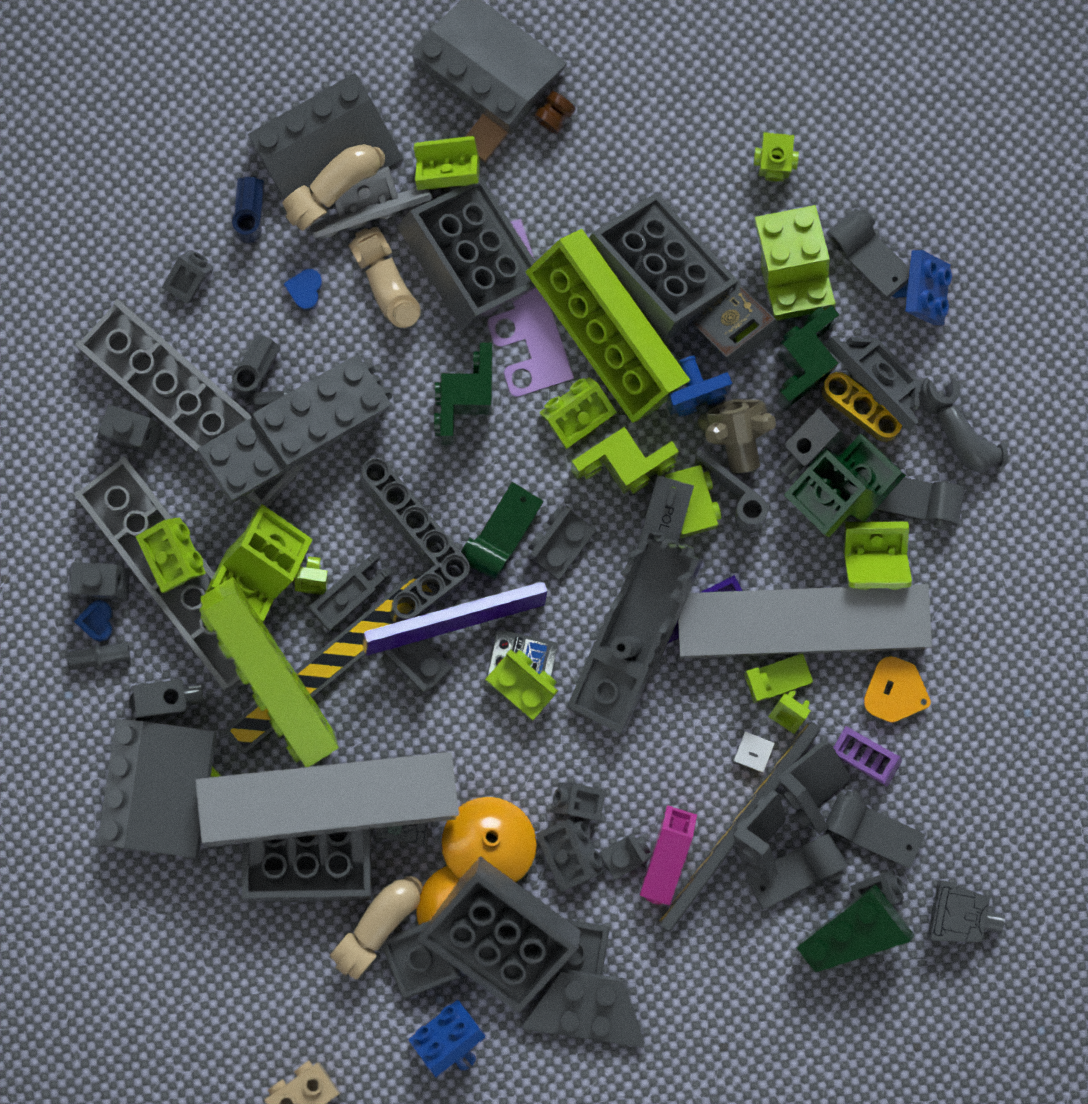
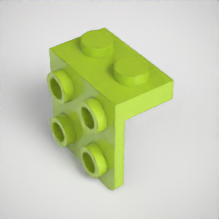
[843,521,912,590]

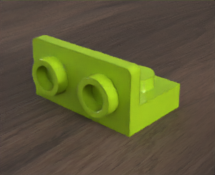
[540,377,617,449]
[136,517,206,593]
[485,649,558,721]

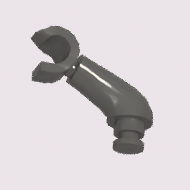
[918,377,1008,472]

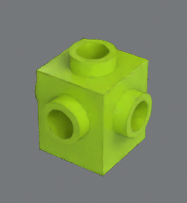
[753,132,799,182]

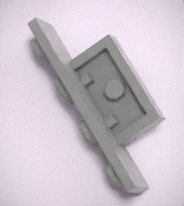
[310,166,432,239]

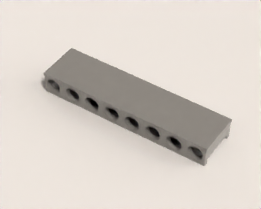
[75,299,305,508]
[73,456,242,694]
[678,584,932,659]
[195,752,459,847]

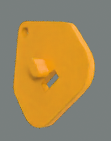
[864,656,931,723]

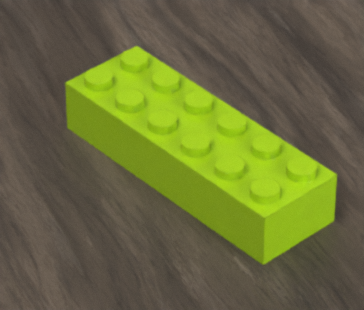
[525,229,691,423]
[199,577,339,767]

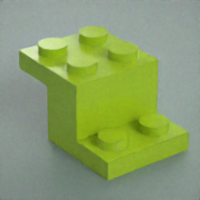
[755,205,836,321]
[570,427,679,494]
[206,504,313,622]

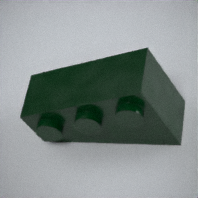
[796,884,915,973]

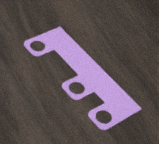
[488,219,574,396]

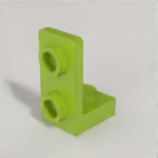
[743,654,813,704]

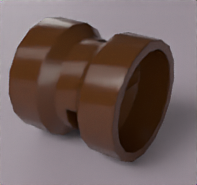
[533,91,576,135]

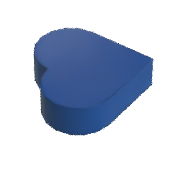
[283,269,322,310]
[74,600,113,642]

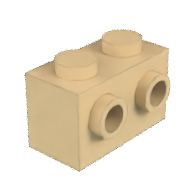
[265,1061,341,1104]

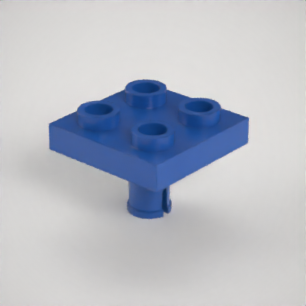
[892,250,952,325]
[666,356,732,417]
[408,999,486,1078]

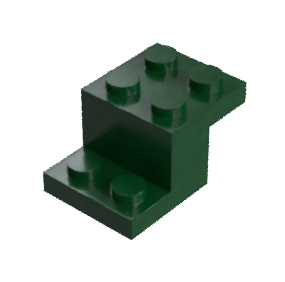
[776,305,839,411]
[434,342,492,445]
[784,433,906,537]

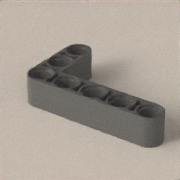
[360,458,470,623]

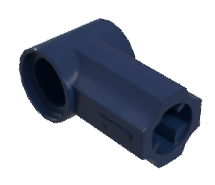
[232,177,265,243]

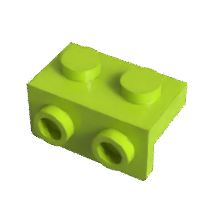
[414,136,480,190]

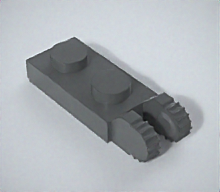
[308,552,393,632]

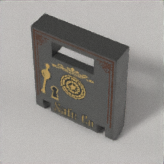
[690,282,780,366]

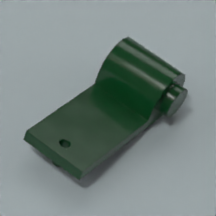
[461,482,544,581]

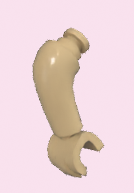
[282,144,385,231]
[348,227,421,328]
[330,876,423,979]

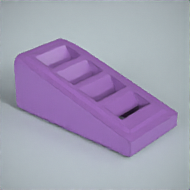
[833,726,902,787]

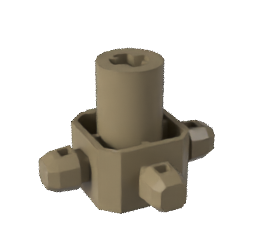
[697,399,776,473]

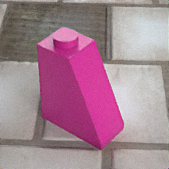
[640,805,697,905]

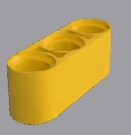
[821,372,902,442]

